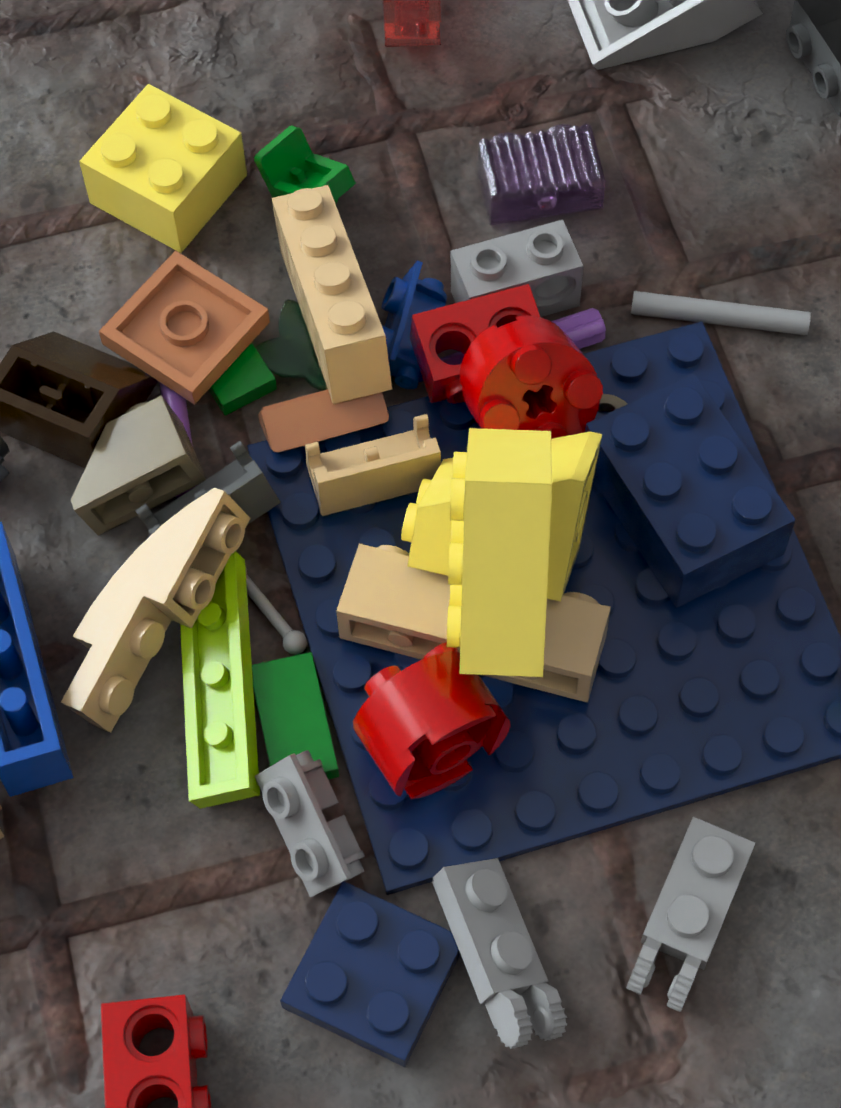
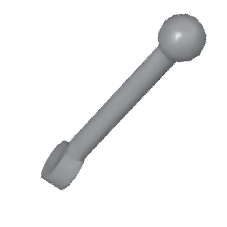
[245,563,307,655]

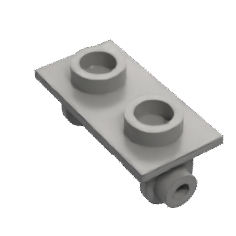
[255,750,365,898]

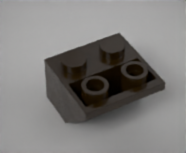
[0,331,158,468]

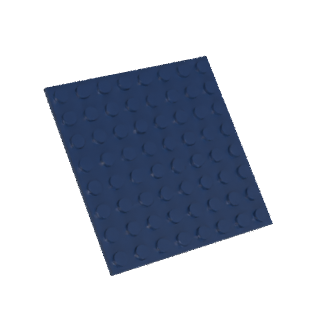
[247,321,841,895]

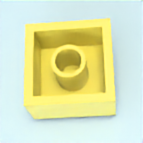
[79,84,247,253]

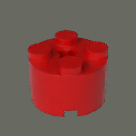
[460,315,603,439]
[353,642,511,799]

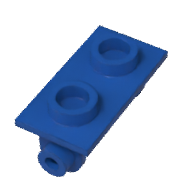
[381,260,447,389]

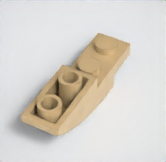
[61,488,251,733]

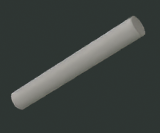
[631,291,811,335]

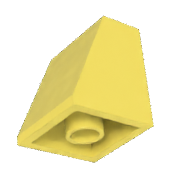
[401,431,602,602]

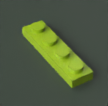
[180,551,260,809]

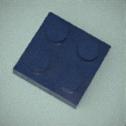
[280,881,460,1067]

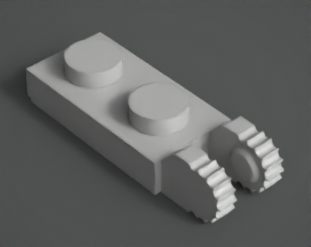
[626,817,755,1012]
[432,858,567,1049]

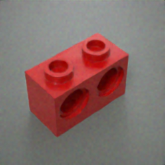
[410,284,540,404]
[101,994,212,1108]

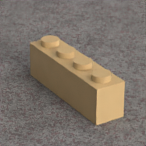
[271,185,393,404]
[336,543,611,703]

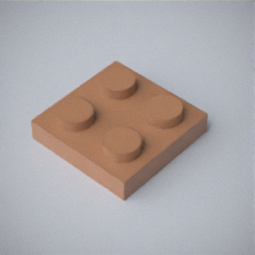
[99,250,270,405]

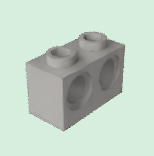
[450,219,583,317]

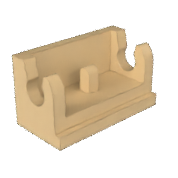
[305,414,441,516]

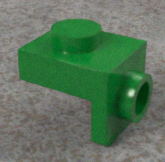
[254,125,356,204]

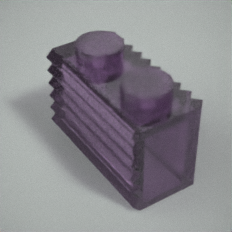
[478,123,606,225]

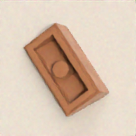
[258,389,389,453]

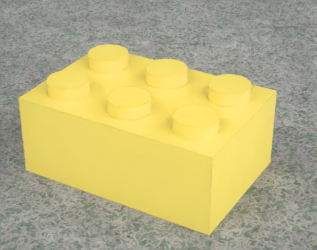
[447,428,552,677]

